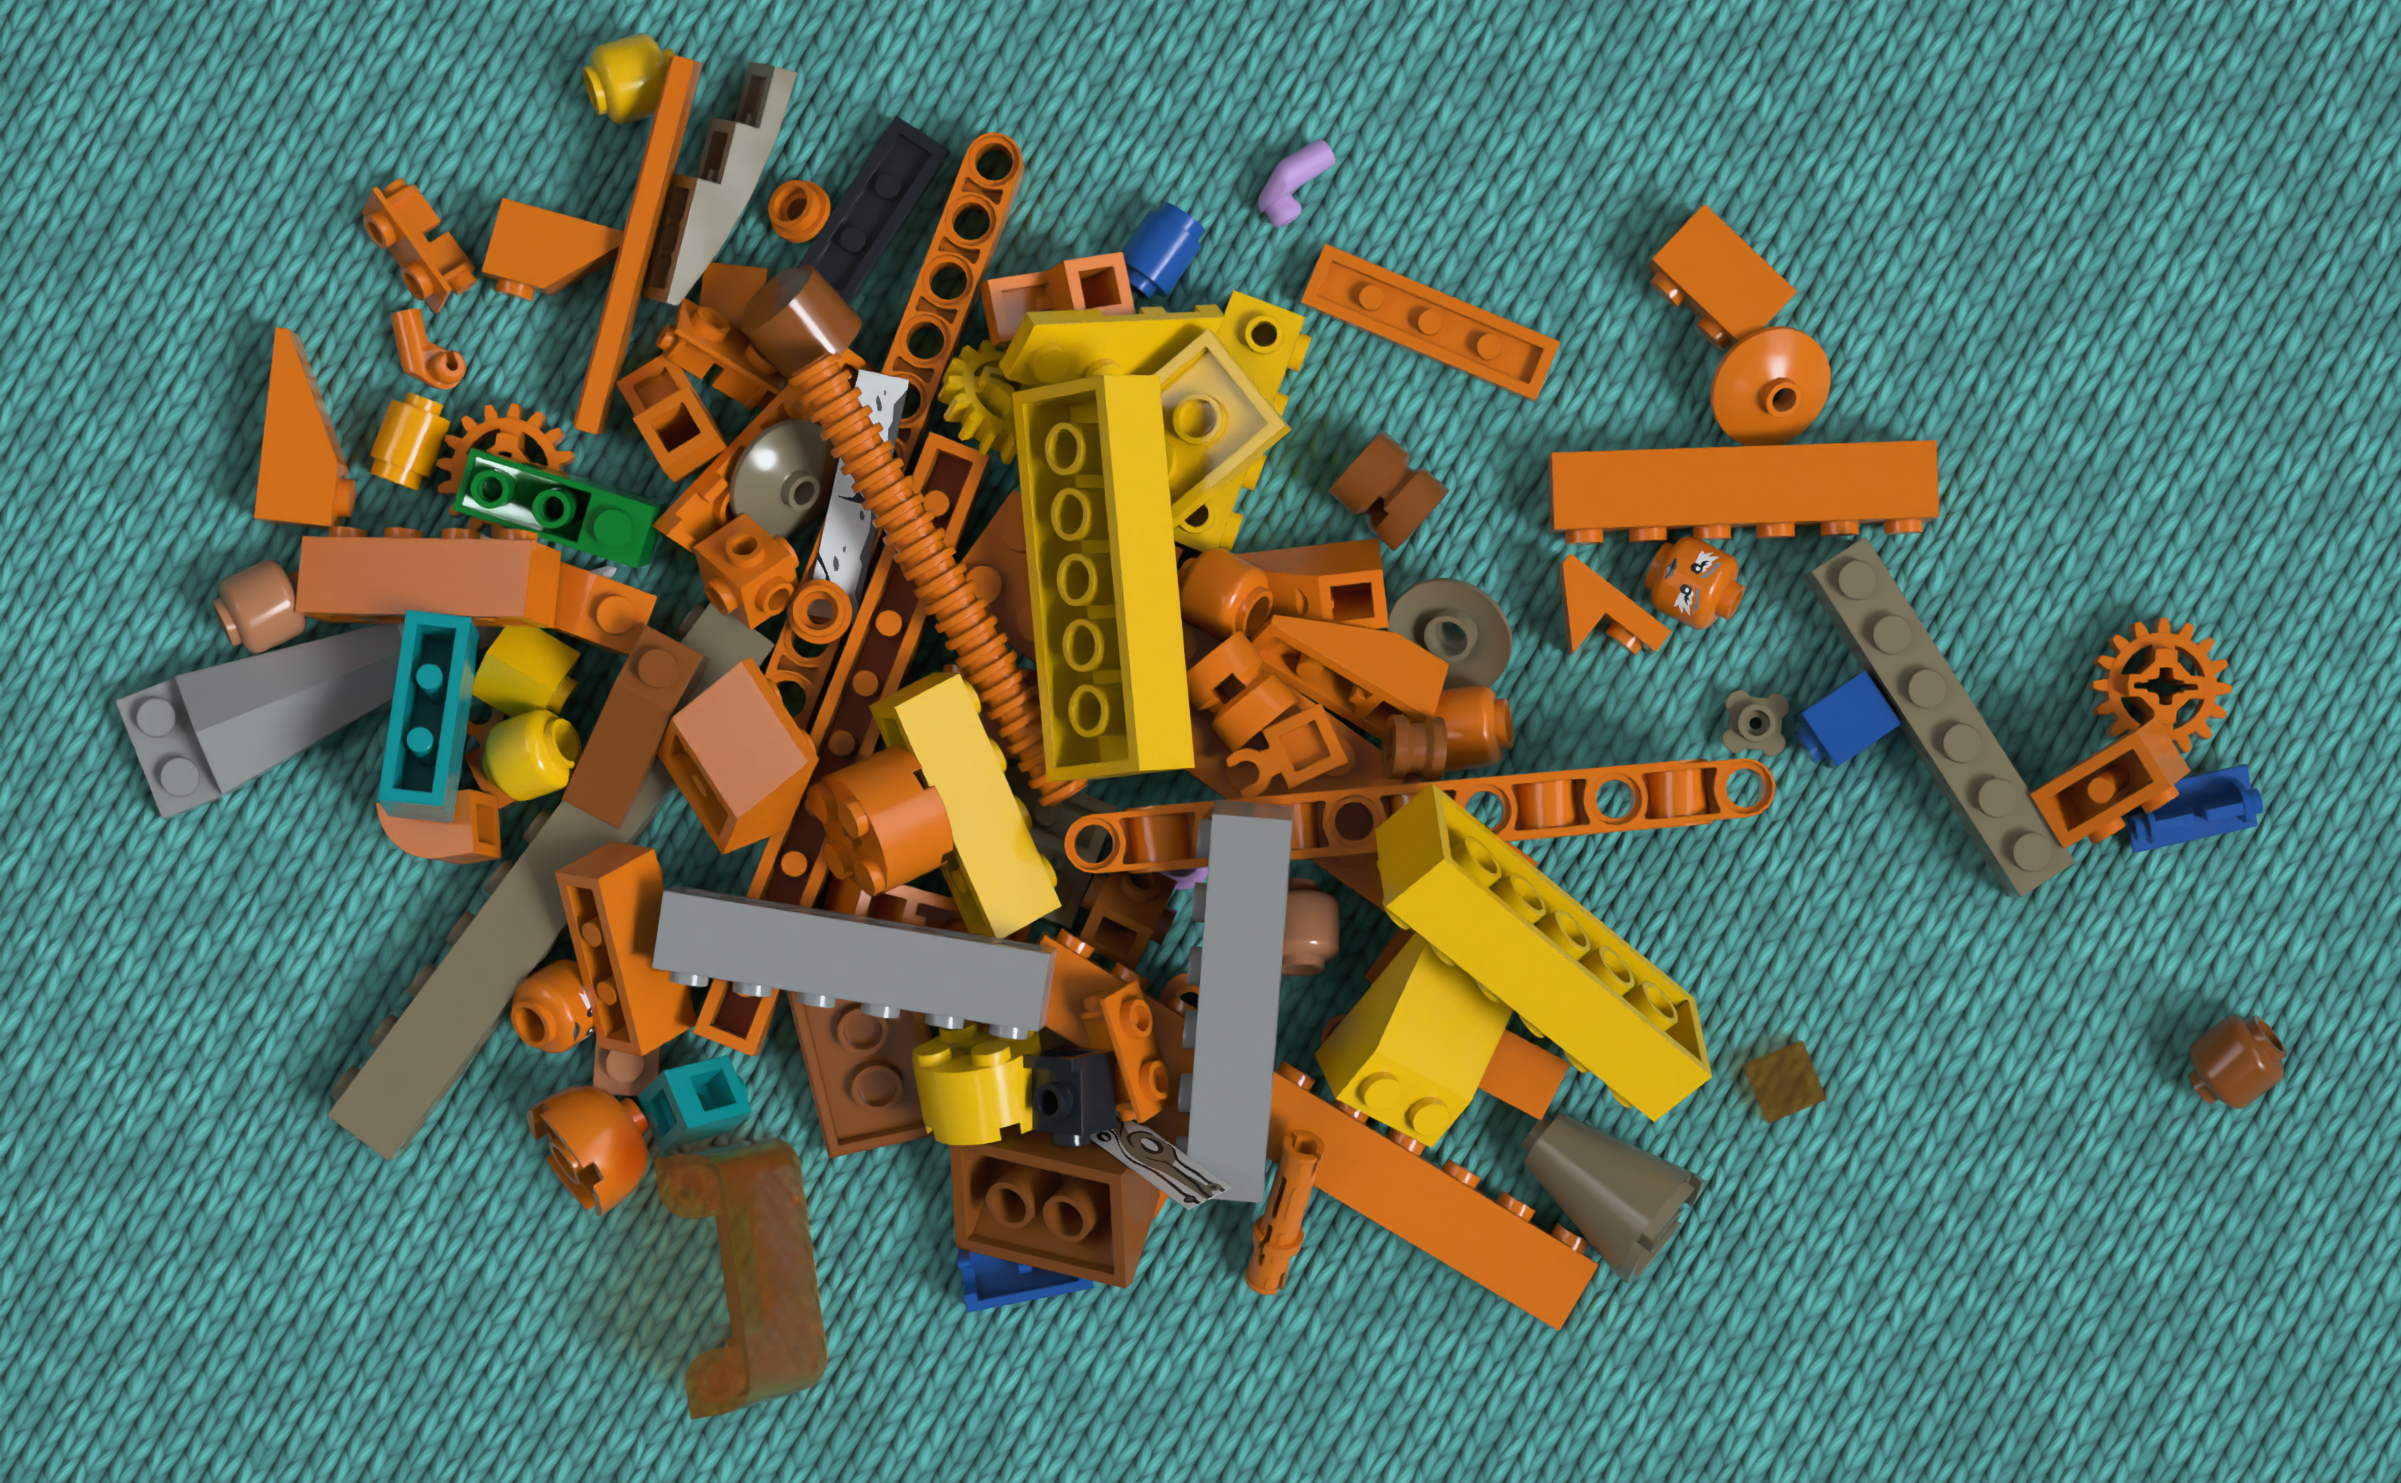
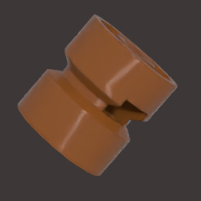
[1328,431,1450,552]

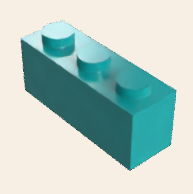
[378,610,481,823]

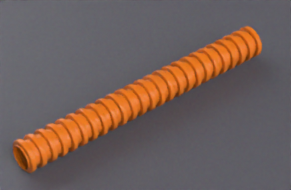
[788,352,1089,807]

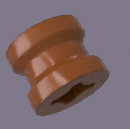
[1382,714,1447,782]

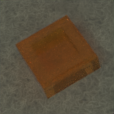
[1741,1040,1827,1124]

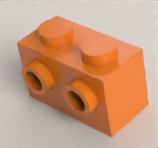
[2030,716,2191,849]

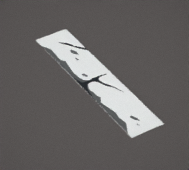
[808,369,909,624]

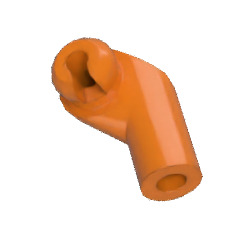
[390,308,466,390]

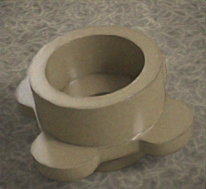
[1722,690,1789,757]

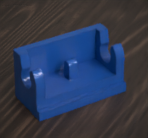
[957,1249,1095,1313]

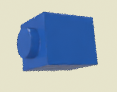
[1794,670,1901,768]

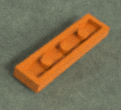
[1300,243,1560,403]

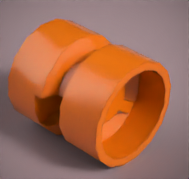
[1186,630,1298,753]

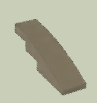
[642,62,798,306]

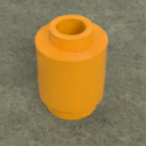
[369,392,451,491]

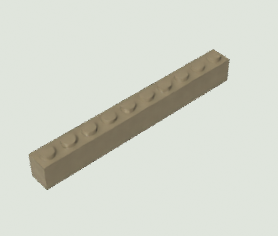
[327,603,776,1161]

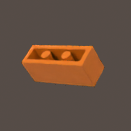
[555,841,697,1056]

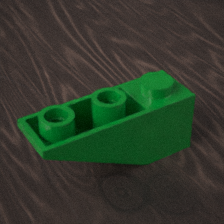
[453,448,668,568]

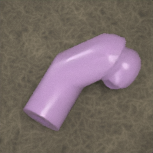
[1258,139,1335,228]

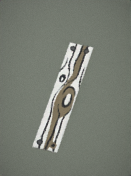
[1090,1111,1231,1210]

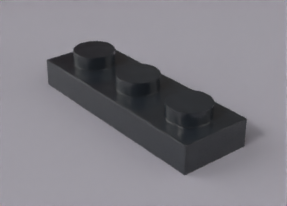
[796,116,951,307]

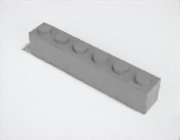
[1175,800,1294,1203]
[652,885,1057,1040]

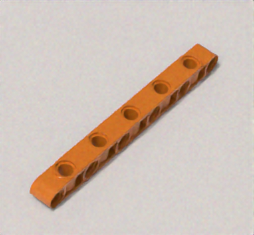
[1064,758,1776,874]

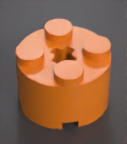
[807,745,953,896]

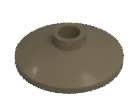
[729,419,839,538]
[1387,578,1513,690]

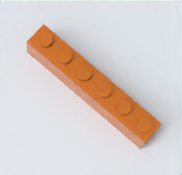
[1547,440,1939,545]

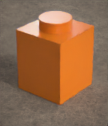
[1478,1029,1571,1120]

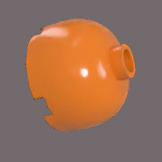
[526,1085,649,1216]

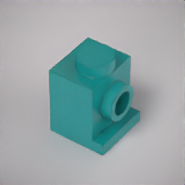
[638,1055,752,1154]

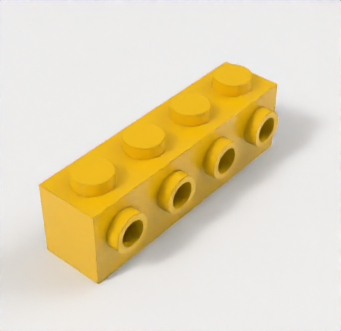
[1173,290,1312,555]
[869,672,1062,939]

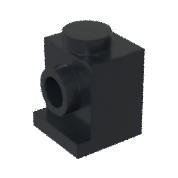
[1023,1046,1116,1147]

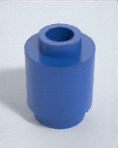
[1121,202,1205,300]

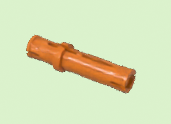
[1244,1130,1325,1295]

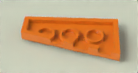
[652,348,881,555]

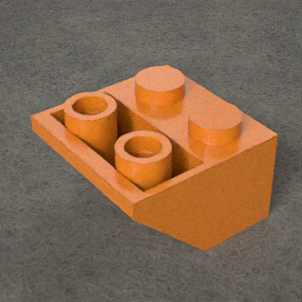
[657,657,819,855]

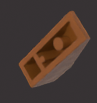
[562,625,711,829]

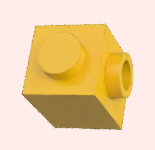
[472,627,581,718]

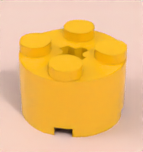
[912,1020,1042,1145]

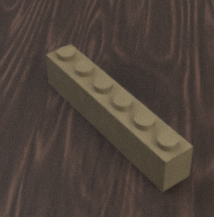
[1803,537,2075,897]

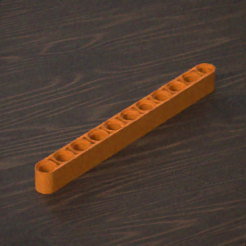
[764,132,1025,734]

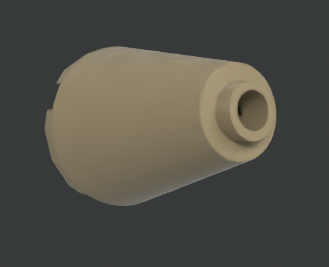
[1522,1113,1705,1284]

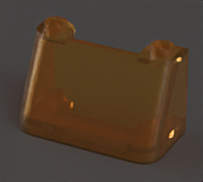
[654,1137,828,1419]

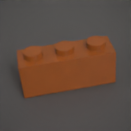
[950,1123,1160,1289]

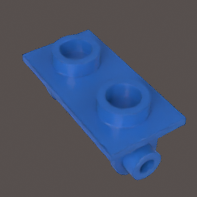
[2125,764,2263,853]

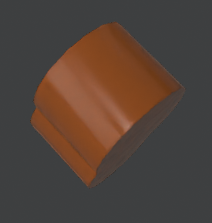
[741,265,862,380]

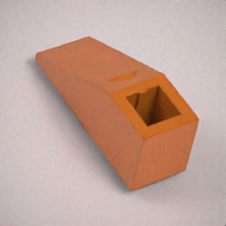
[1236,538,1389,629]

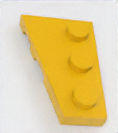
[999,304,1225,387]

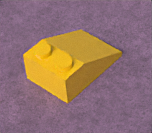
[1314,932,1513,1148]

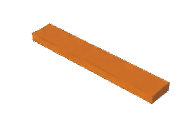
[573,54,703,435]

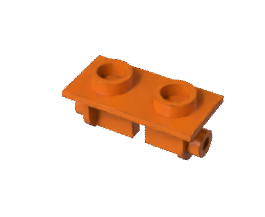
[361,178,477,314]
[656,298,787,410]
[1080,980,1175,1124]

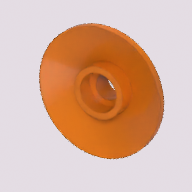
[1710,326,1831,446]

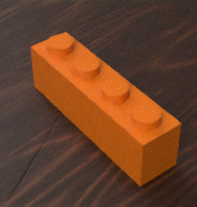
[295,526,561,628]

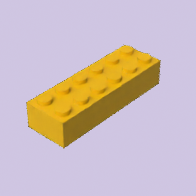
[1012,374,1195,782]
[1375,783,1712,1122]

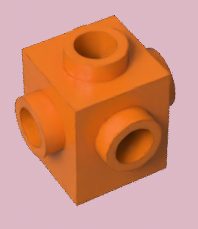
[694,513,799,631]

